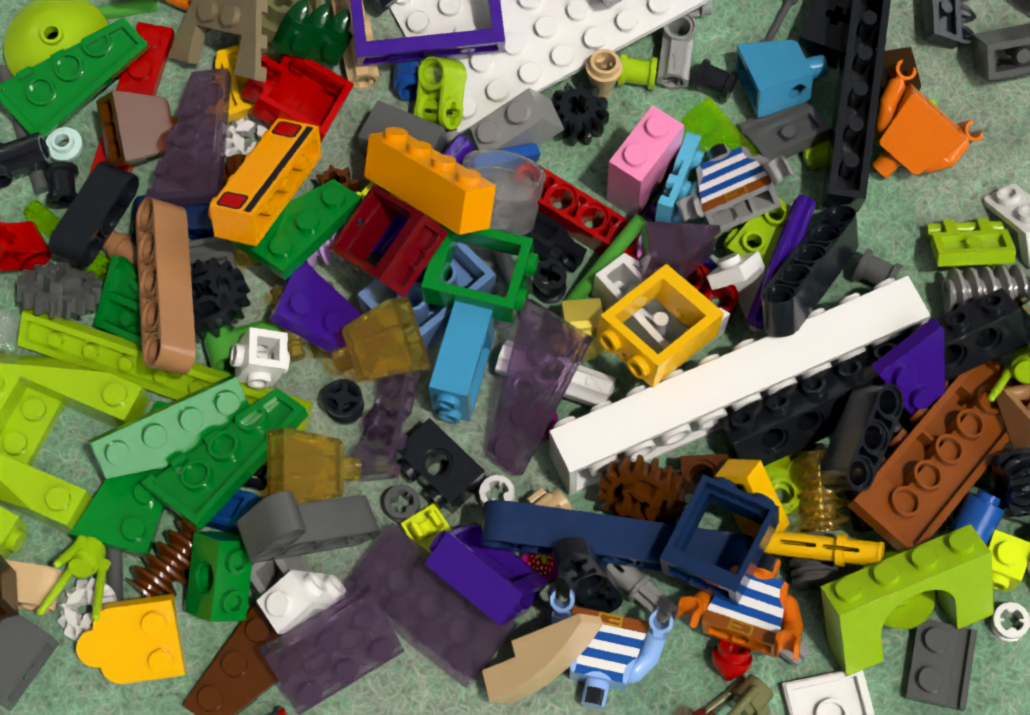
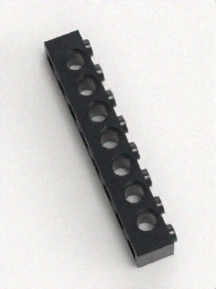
[718,288,1027,467]

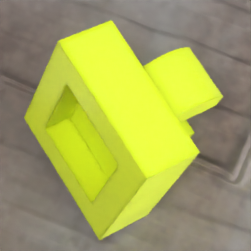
[400,503,452,559]

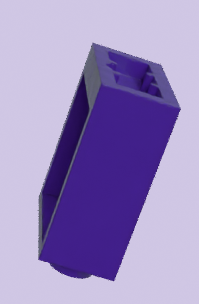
[425,522,549,626]

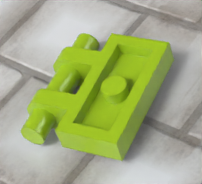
[925,218,1016,268]

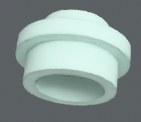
[46,127,83,162]

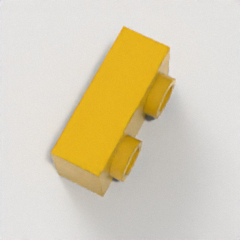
[714,459,790,538]

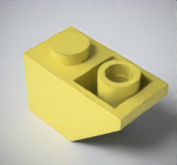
[561,298,604,361]

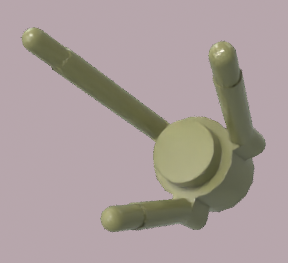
[695,674,773,715]

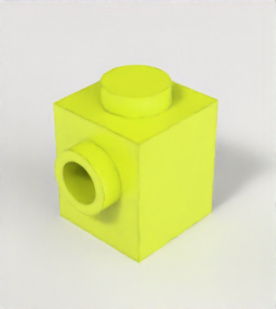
[987,529,1030,592]

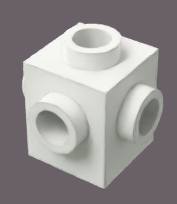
[230,327,290,389]

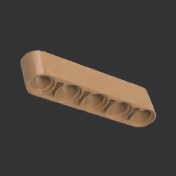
[136,197,196,375]

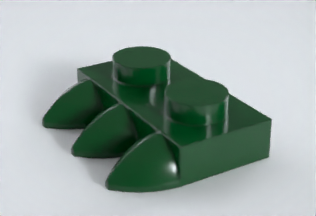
[271,0,353,66]

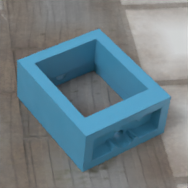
[429,301,495,424]

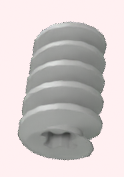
[942,264,1028,314]

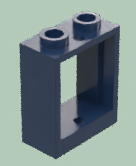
[660,474,779,606]

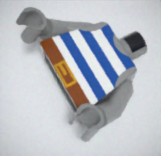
[676,144,794,235]

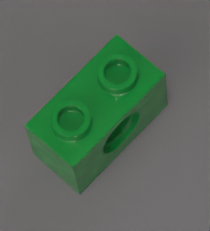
[185,531,252,622]

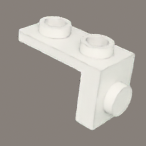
[984,184,1030,268]
[706,251,766,331]
[256,570,351,634]

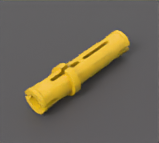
[764,530,885,567]

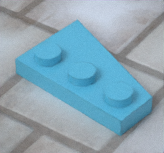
[653,132,705,243]

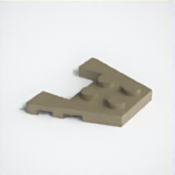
[168,0,268,82]

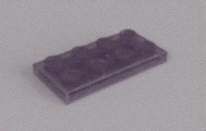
[344,523,518,688]

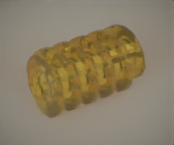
[794,450,850,532]

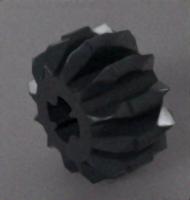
[552,81,609,146]
[988,448,1030,517]

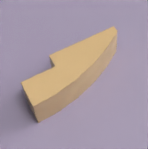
[482,613,603,704]

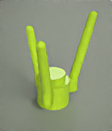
[987,342,1030,402]
[36,535,111,621]

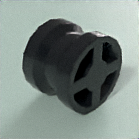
[324,379,364,425]

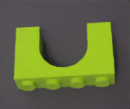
[820,524,994,677]

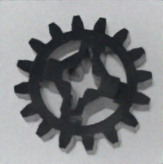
[191,257,251,340]

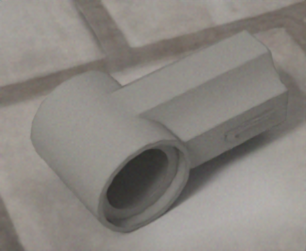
[657,13,696,90]

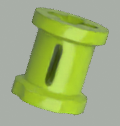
[617,53,658,90]

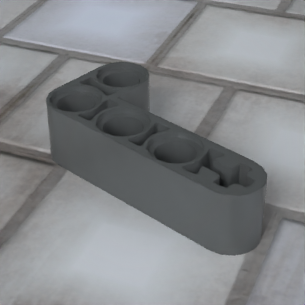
[236,491,380,563]

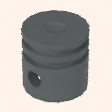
[789,531,840,591]

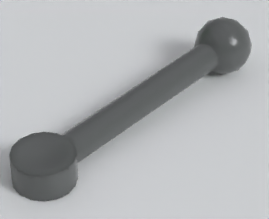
[759,0,798,42]

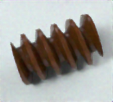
[125,518,197,598]

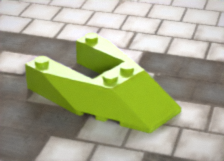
[0,353,150,535]

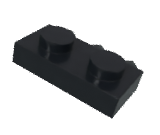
[923,0,977,49]

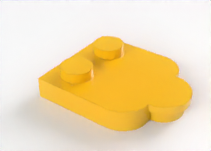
[76,594,187,684]

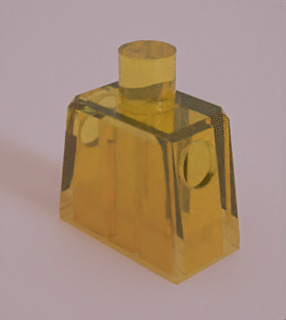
[332,298,431,381]
[267,428,361,504]

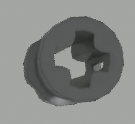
[852,248,902,286]

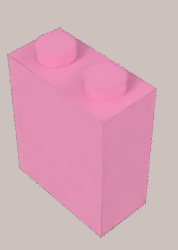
[606,105,684,217]

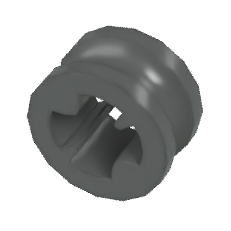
[384,484,421,523]

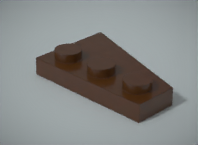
[183,604,322,715]

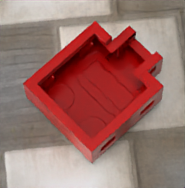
[241,54,354,143]

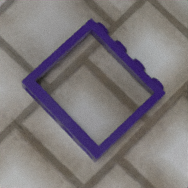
[350,0,505,67]

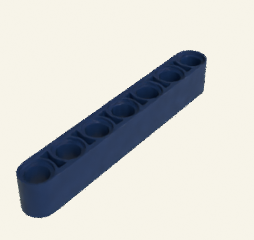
[481,500,754,571]

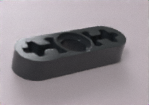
[552,537,623,613]

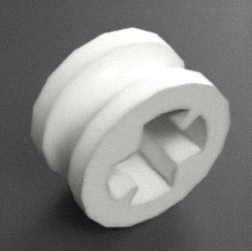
[479,475,515,507]
[990,602,1030,642]

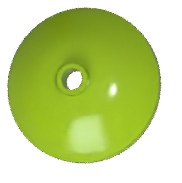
[4,0,109,76]

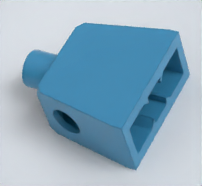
[735,40,828,118]

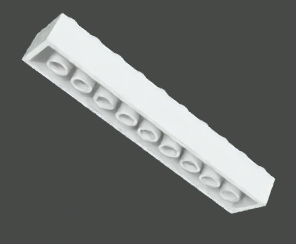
[549,276,931,496]

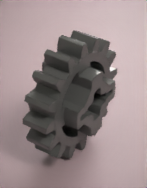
[17,262,102,319]

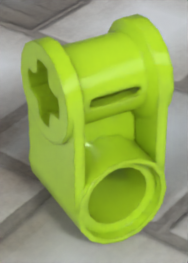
[414,57,467,130]

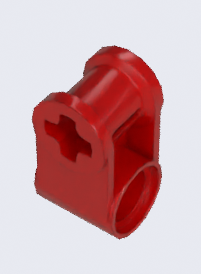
[0,221,52,271]

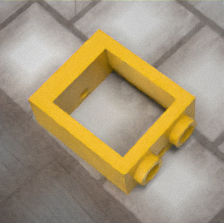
[596,264,724,388]

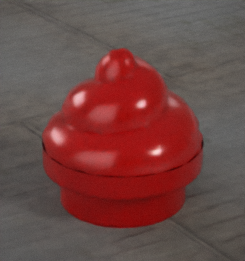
[711,639,753,681]

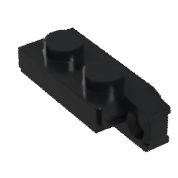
[490,192,587,273]

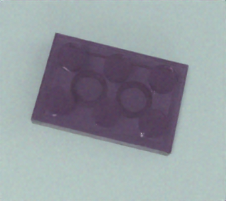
[260,584,405,715]

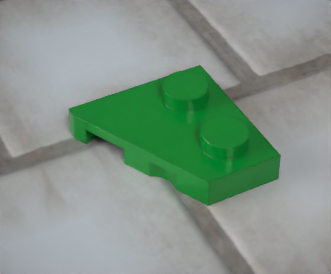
[93,255,142,346]

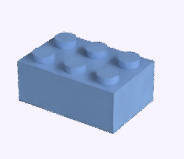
[357,242,497,364]

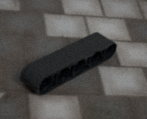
[760,205,859,337]

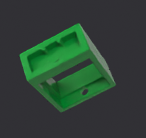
[421,223,539,324]

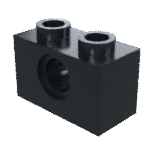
[395,418,486,514]

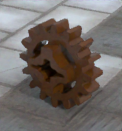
[597,454,686,524]

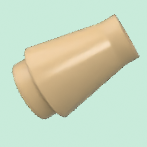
[586,49,623,99]

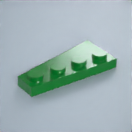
[0,17,150,140]
[141,388,308,531]

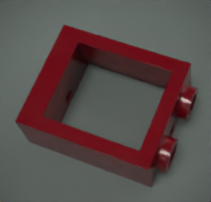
[329,185,449,298]

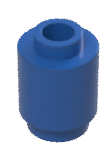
[951,489,1005,545]

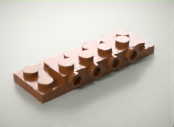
[848,359,1030,553]

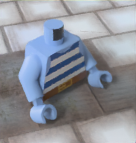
[550,586,676,709]

